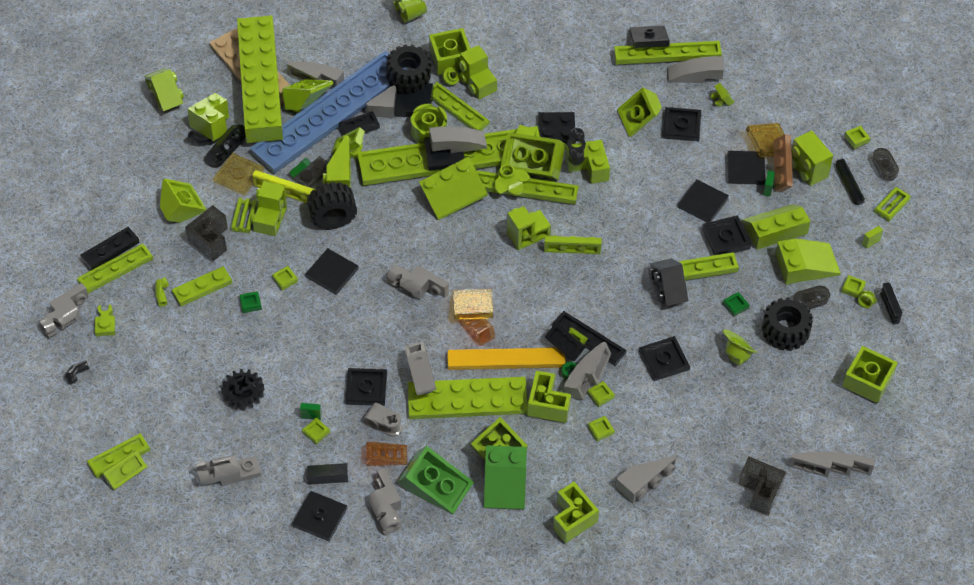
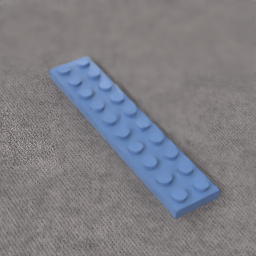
[250,51,408,174]

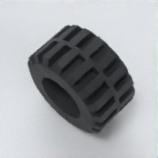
[386,44,432,93]
[307,182,357,230]
[762,297,813,351]

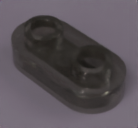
[872,148,899,181]
[793,285,830,309]

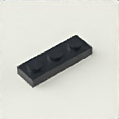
[80,226,140,270]

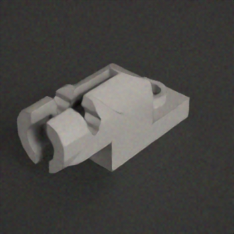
[387,265,449,299]
[38,283,89,338]
[196,455,261,486]
[370,467,401,535]

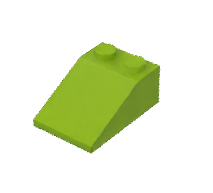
[500,132,566,180]
[323,136,351,188]
[775,238,841,285]

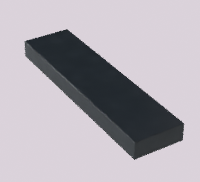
[552,311,627,366]

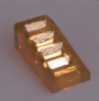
[456,308,495,346]
[366,442,408,466]

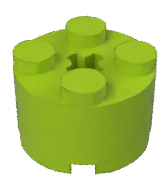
[392,0,427,23]
[411,104,447,143]

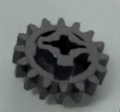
[221,369,265,410]

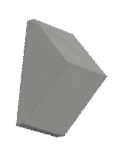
[366,85,396,118]

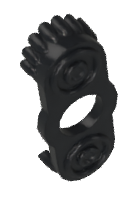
[567,128,586,166]

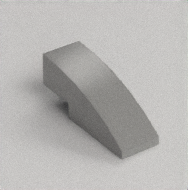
[668,56,724,83]
[287,61,344,89]
[429,127,487,153]
[564,342,611,400]

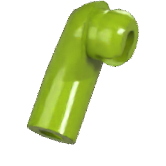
[155,277,169,307]

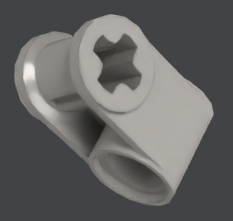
[363,403,402,437]

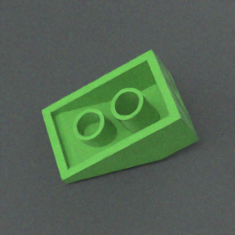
[484,445,527,509]
[398,446,474,514]

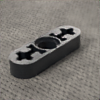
[207,124,246,165]

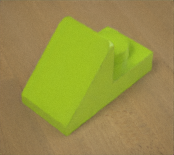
[332,127,365,159]

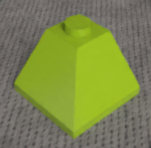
[282,79,333,112]
[617,87,662,137]
[160,178,207,223]

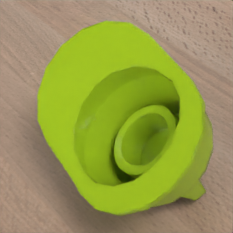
[723,329,758,365]

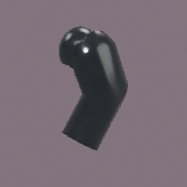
[188,130,213,146]
[64,360,89,384]

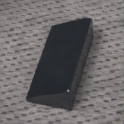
[307,463,348,485]

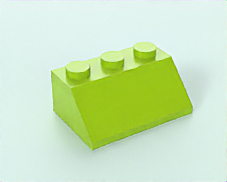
[419,157,488,220]
[741,204,811,250]

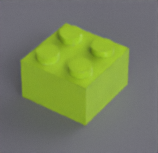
[429,28,470,75]
[792,130,834,186]
[842,346,898,403]

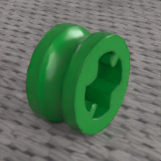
[562,362,577,380]

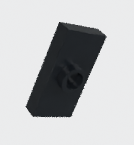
[339,111,380,135]
[545,322,586,362]

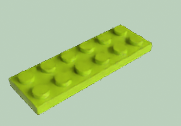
[408,376,528,419]

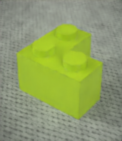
[459,45,497,99]
[144,68,184,111]
[187,93,229,141]
[565,139,610,184]
[251,181,287,237]
[507,206,551,250]
[528,370,571,423]
[471,417,528,461]
[553,482,599,544]

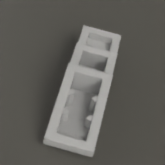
[789,452,876,478]

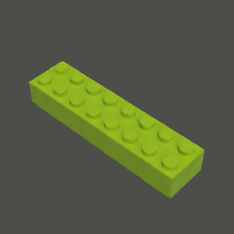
[237,15,283,143]

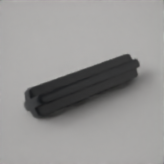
[835,158,865,205]

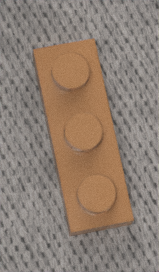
[773,134,793,192]

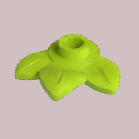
[495,164,530,196]

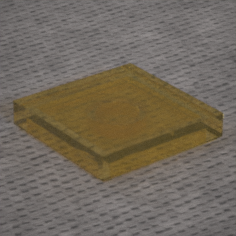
[746,123,792,157]
[213,153,264,196]
[453,289,493,319]

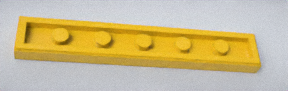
[448,348,565,370]

